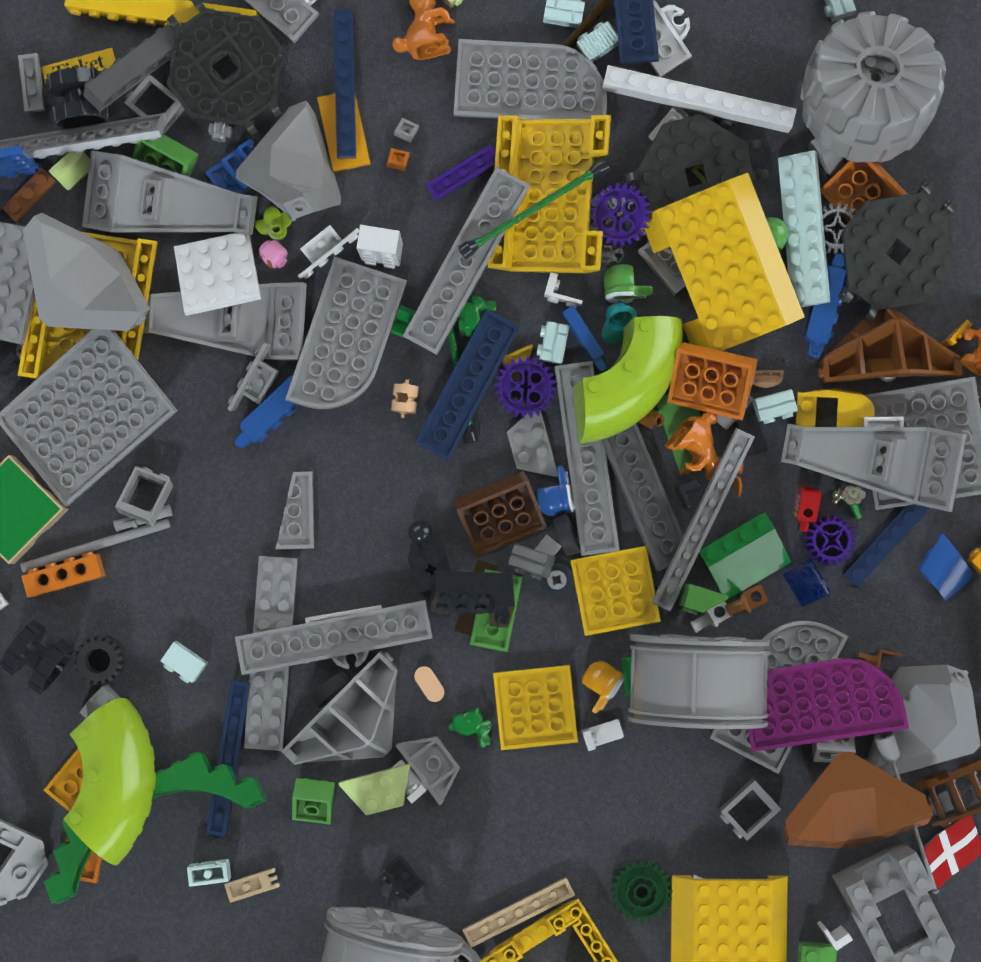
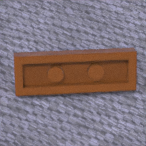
[2,167,57,223]

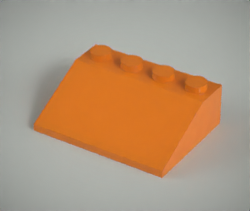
[820,161,907,222]
[668,342,758,420]

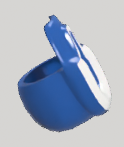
[536,466,575,516]

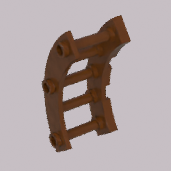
[914,759,981,827]

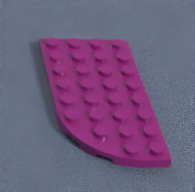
[748,658,909,752]

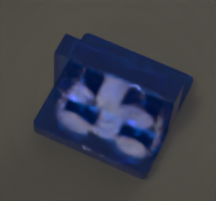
[783,558,830,606]

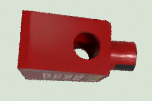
[793,485,822,532]

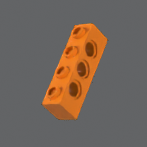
[21,552,106,598]

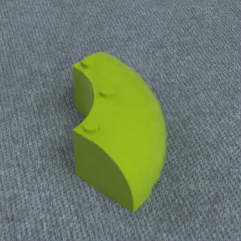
[573,316,683,444]
[63,698,156,865]

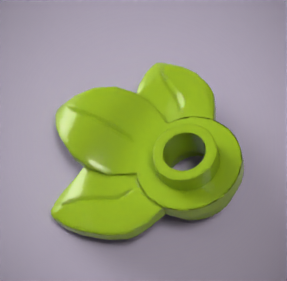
[255,206,292,241]

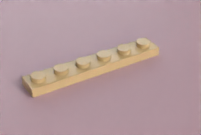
[463,877,575,948]

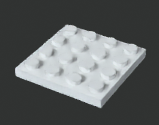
[174,233,261,316]

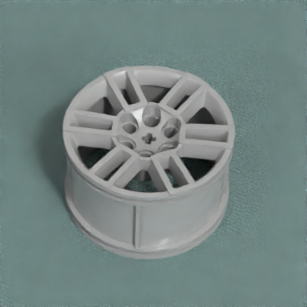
[628,634,770,729]
[321,907,464,962]

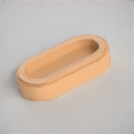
[414,666,444,702]

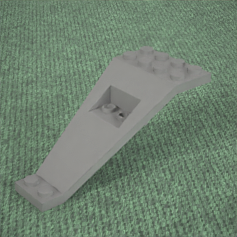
[143,282,307,360]
[781,424,967,512]

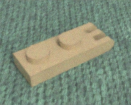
[224,867,280,903]

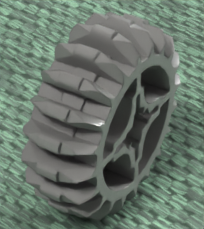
[822,202,855,255]

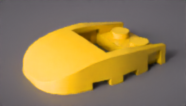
[796,389,875,427]

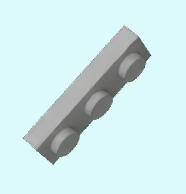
[18,53,45,113]

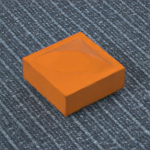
[386,148,410,171]

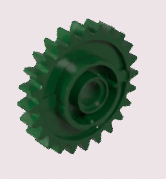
[610,859,673,923]

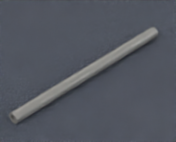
[20,518,171,573]

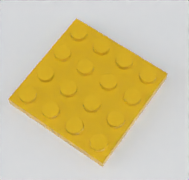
[570,546,661,636]
[493,665,578,750]

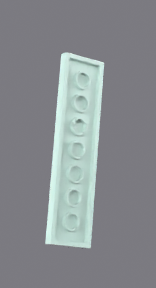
[778,150,830,307]

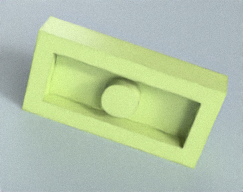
[49,151,90,191]

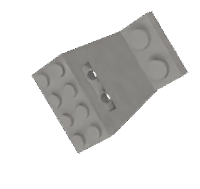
[82,150,258,235]

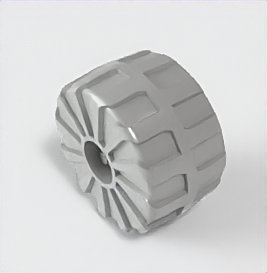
[800,11,946,163]

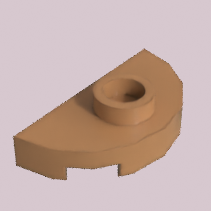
[753,370,784,388]

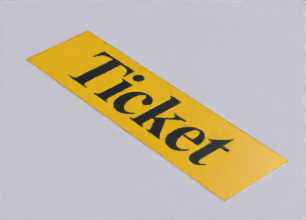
[41,48,115,84]

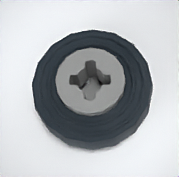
[539,563,574,597]

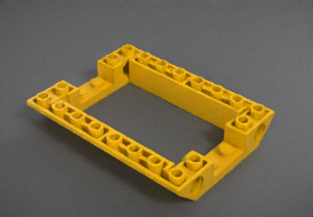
[480,898,618,962]

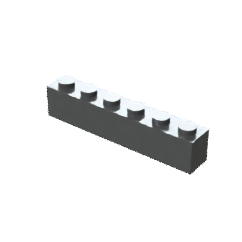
[83,24,175,112]

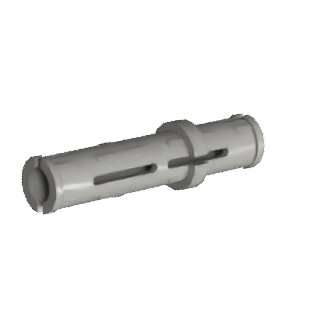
[113,504,173,532]

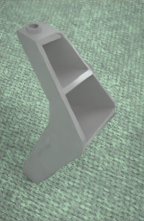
[236,101,341,221]
[23,213,150,331]
[281,651,398,765]
[868,665,981,776]

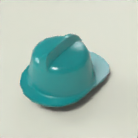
[601,301,637,344]

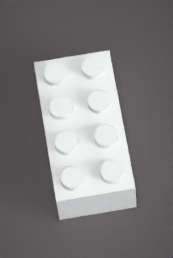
[357,225,403,269]

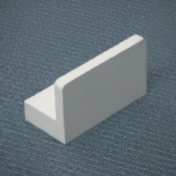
[817,921,853,951]

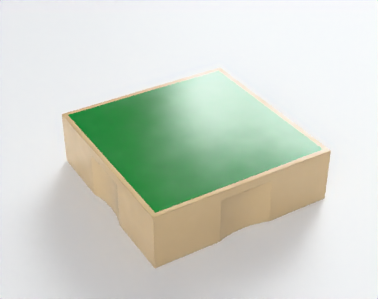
[0,455,69,564]

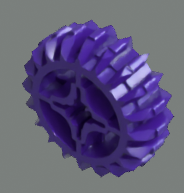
[804,514,857,566]

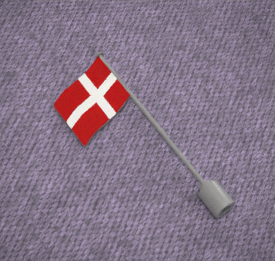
[874,731,981,894]

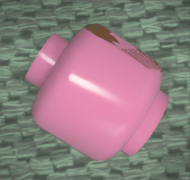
[259,240,288,269]

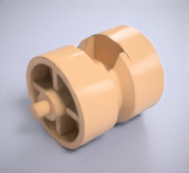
[391,379,419,418]

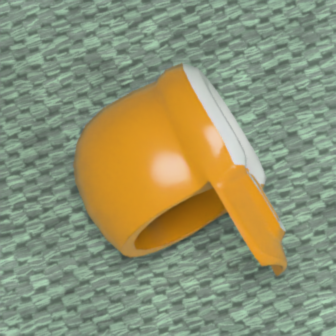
[582,661,624,713]

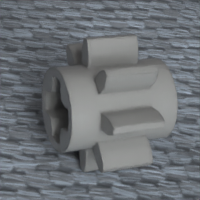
[208,121,232,142]

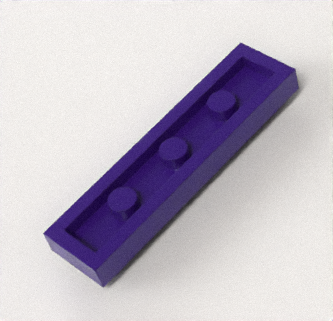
[426,144,496,202]

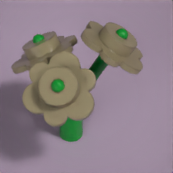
[832,484,866,519]

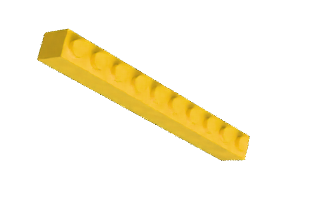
[64,0,259,28]

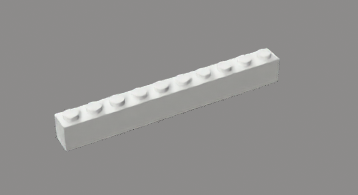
[602,65,796,133]

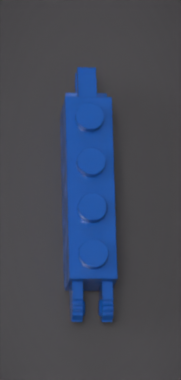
[803,253,847,358]
[235,376,298,449]

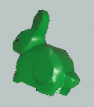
[459,295,497,338]
[448,707,492,748]

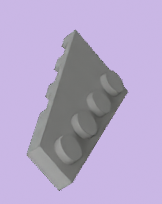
[275,472,314,549]

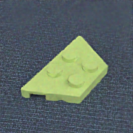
[339,763,411,815]

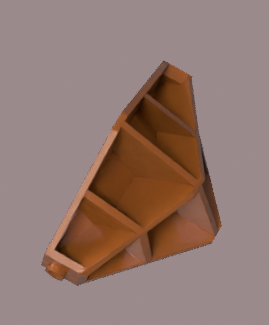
[817,307,963,384]
[783,752,933,849]

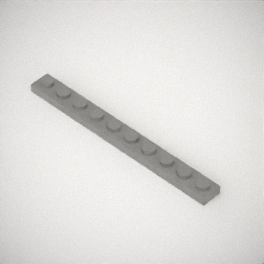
[652,428,755,611]

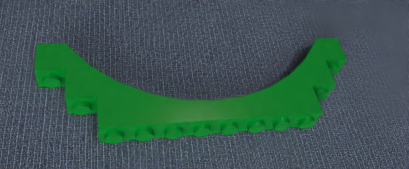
[44,752,267,904]

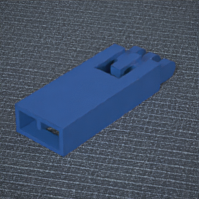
[562,306,606,372]

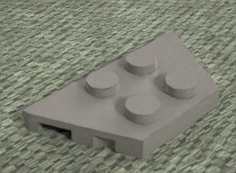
[507,410,558,477]
[395,736,460,805]

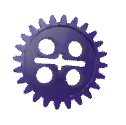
[589,183,652,246]
[494,356,557,419]

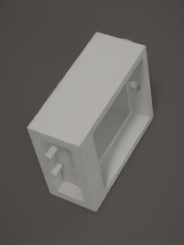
[124,75,185,134]
[115,466,173,527]
[719,778,781,840]

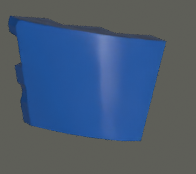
[204,138,254,194]
[918,532,975,601]

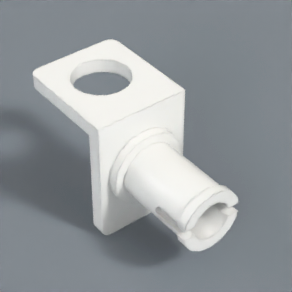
[690,601,731,633]

